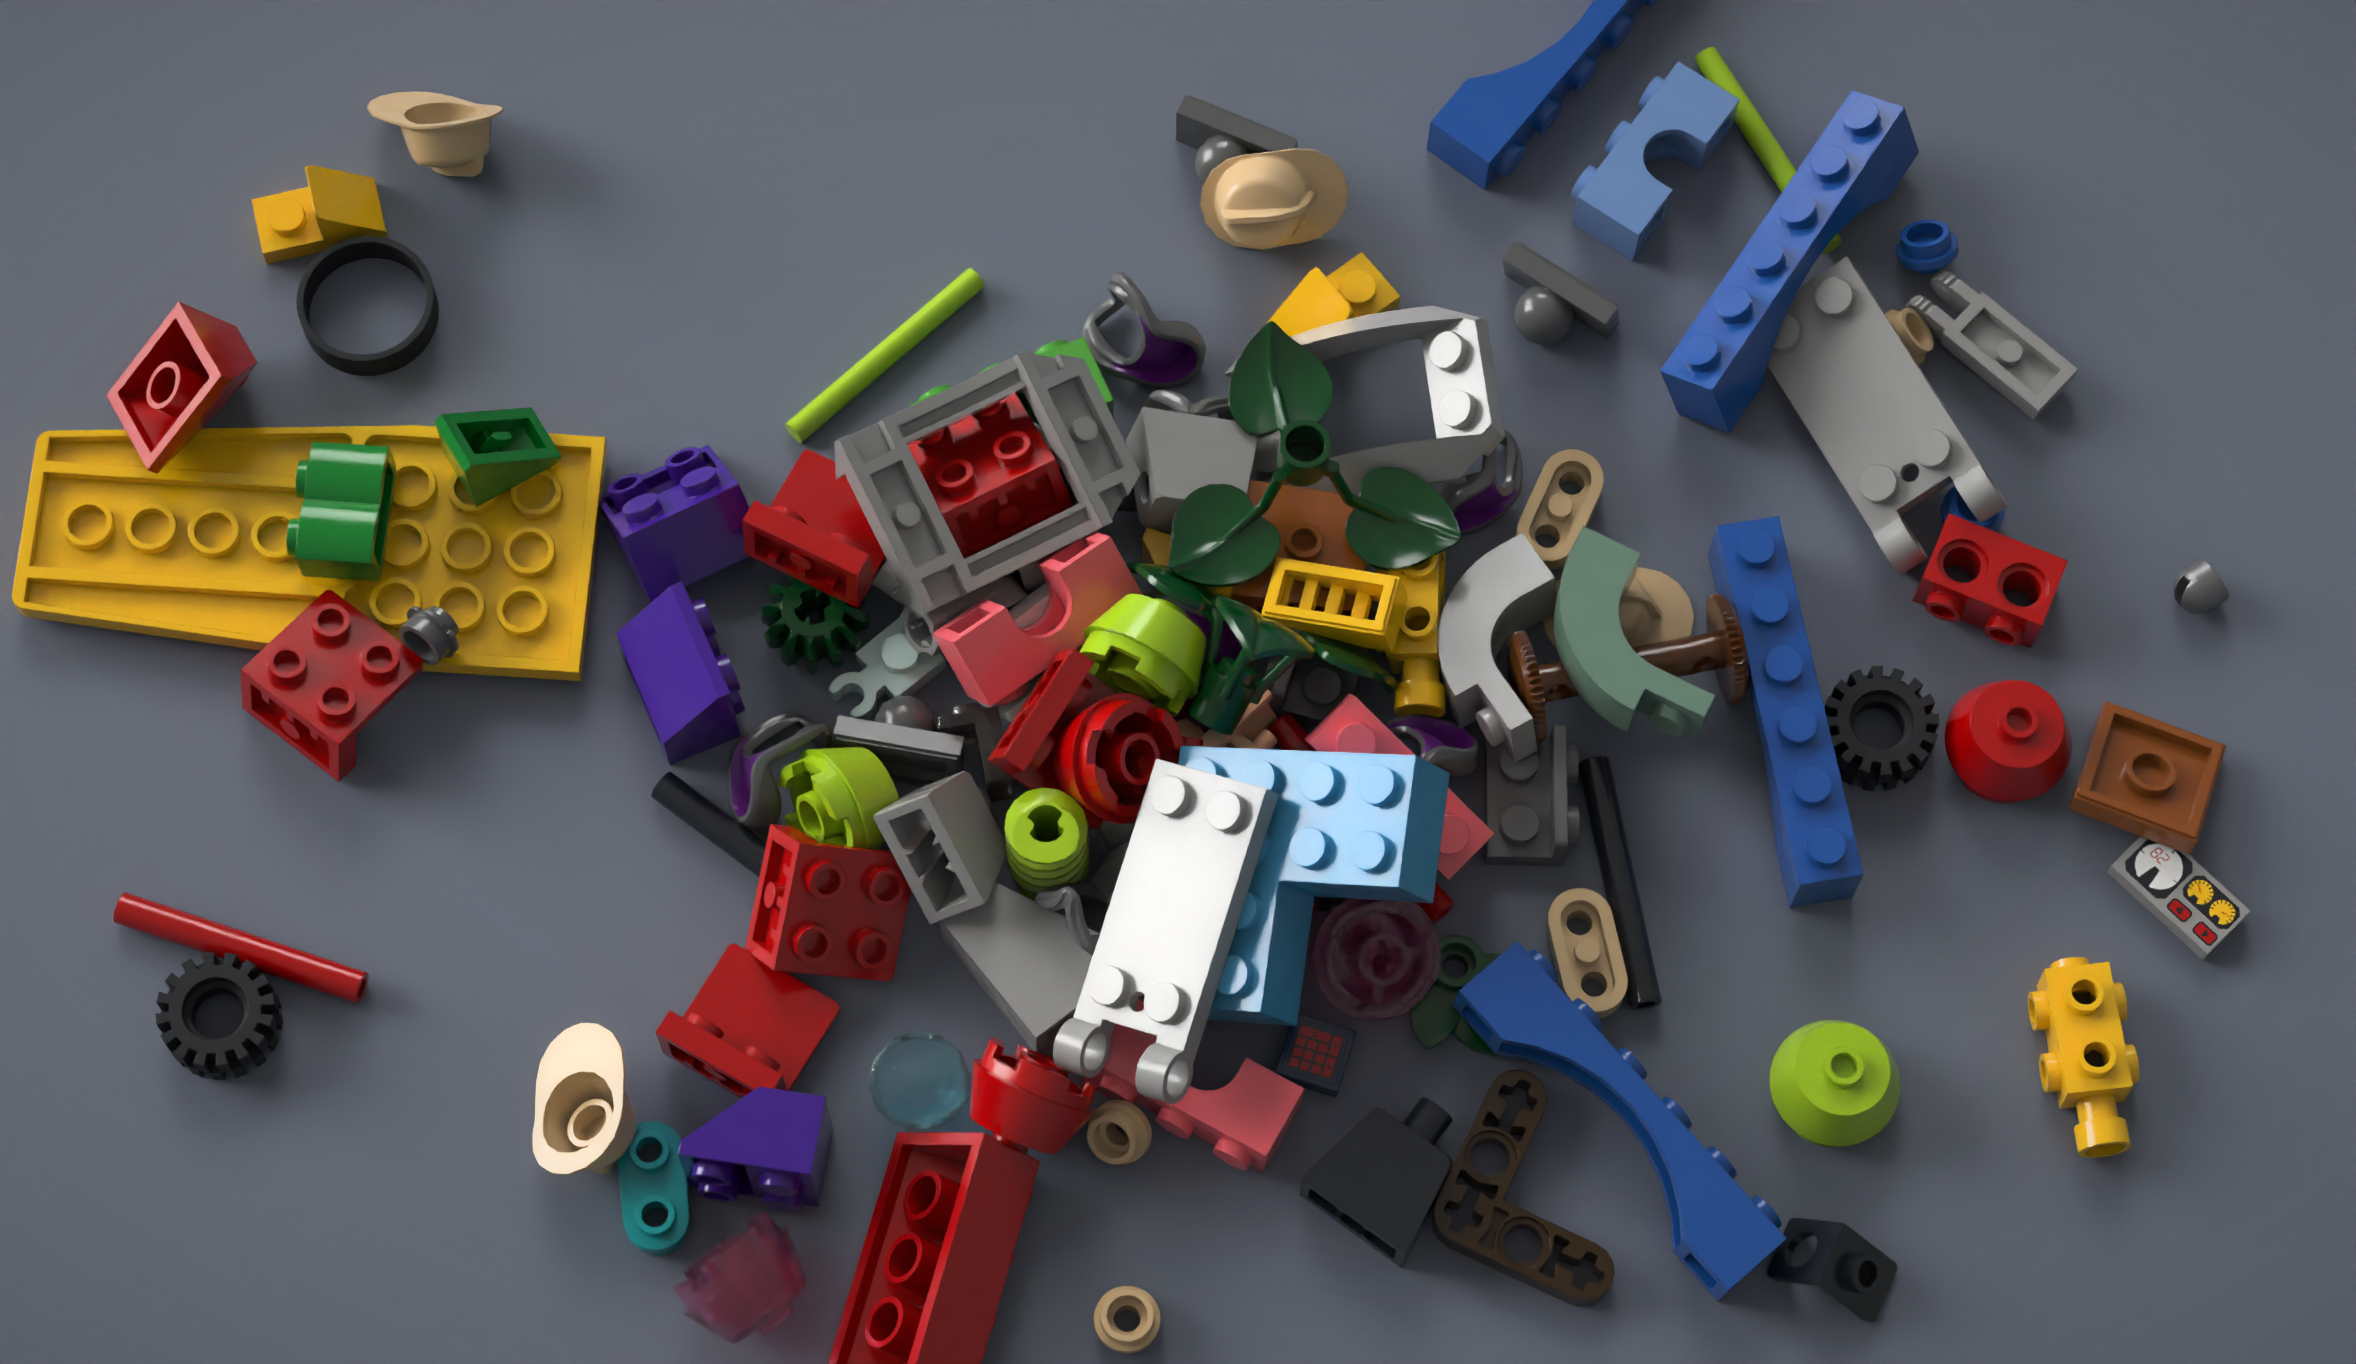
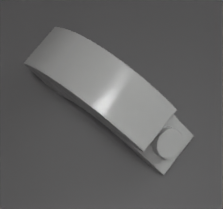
[1438,533,1557,763]

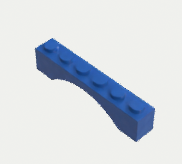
[1426,0,1658,190]
[1660,90,1919,433]
[1708,516,1864,908]
[1452,941,1787,1302]

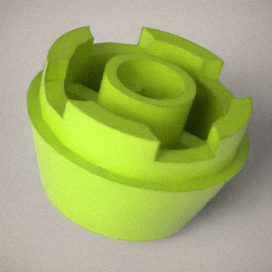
[1079,593,1207,717]
[778,747,899,850]
[1769,1020,1901,1147]

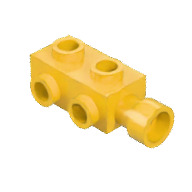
[1377,551,1447,717]
[2028,957,2139,1158]

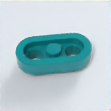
[618,1121,692,1256]

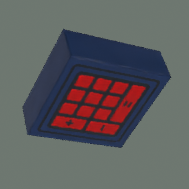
[1275,1013,1357,1098]

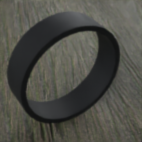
[296,236,439,376]

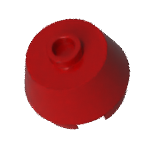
[1944,680,2072,804]
[1053,693,1184,824]
[969,1037,1100,1155]

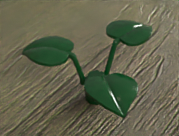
[1168,321,1461,587]
[1127,562,1398,735]

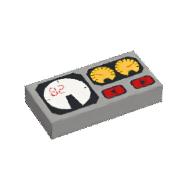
[2107,836,2250,960]

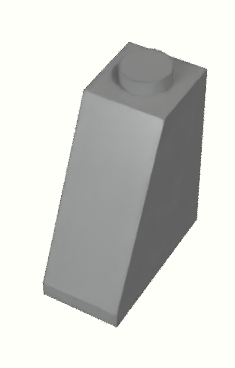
[940,882,1100,1052]

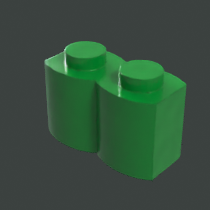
[286,442,396,581]

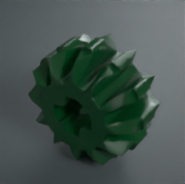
[760,575,869,674]

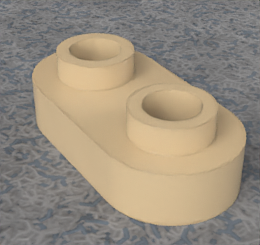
[1515,449,1604,570]
[1546,888,1628,1019]

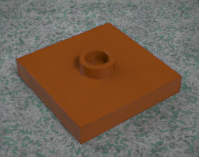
[1231,480,1365,616]
[2068,701,2226,855]

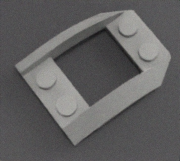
[1223,305,1505,496]
[834,349,1141,616]

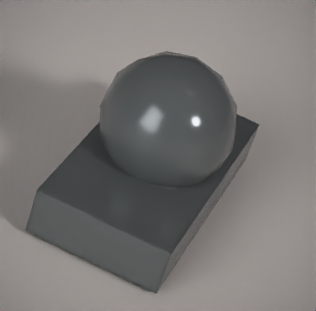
[1176,95,1298,185]
[1502,241,1619,345]
[833,696,965,785]

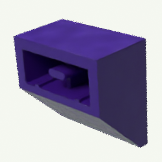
[600,445,750,602]
[616,581,745,765]
[678,1086,833,1212]

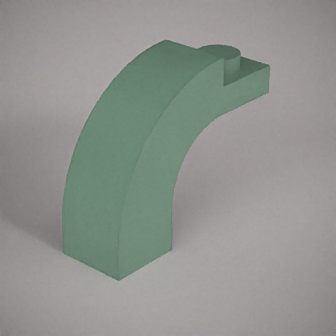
[1554,526,1715,739]

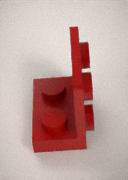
[909,394,1073,559]
[742,449,886,608]
[241,590,423,782]
[987,648,1119,830]
[745,824,911,981]
[655,944,841,1099]

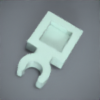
[829,617,946,720]

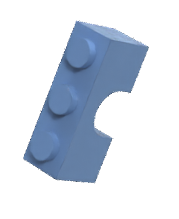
[1571,61,1740,262]

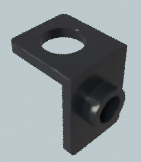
[1767,1218,1897,1322]

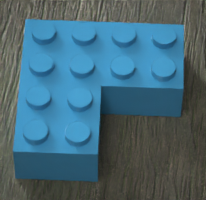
[1178,746,1450,1026]

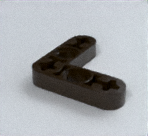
[1432,1069,1615,1307]

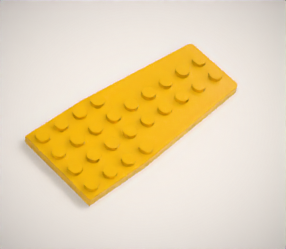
[12,425,608,681]

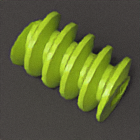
[1004,787,1089,901]

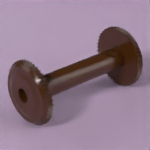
[1507,593,1749,742]

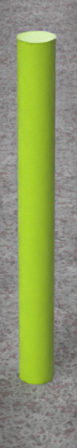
[1694,46,1842,254]
[785,268,985,443]

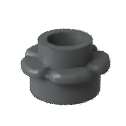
[399,606,459,665]

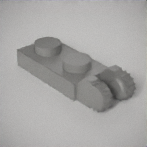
[1905,269,2078,420]

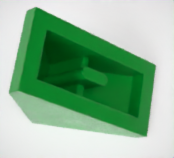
[434,407,562,507]

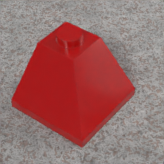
[106,301,258,474]

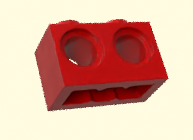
[1912,513,2068,648]

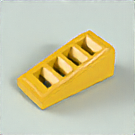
[1261,557,1407,652]

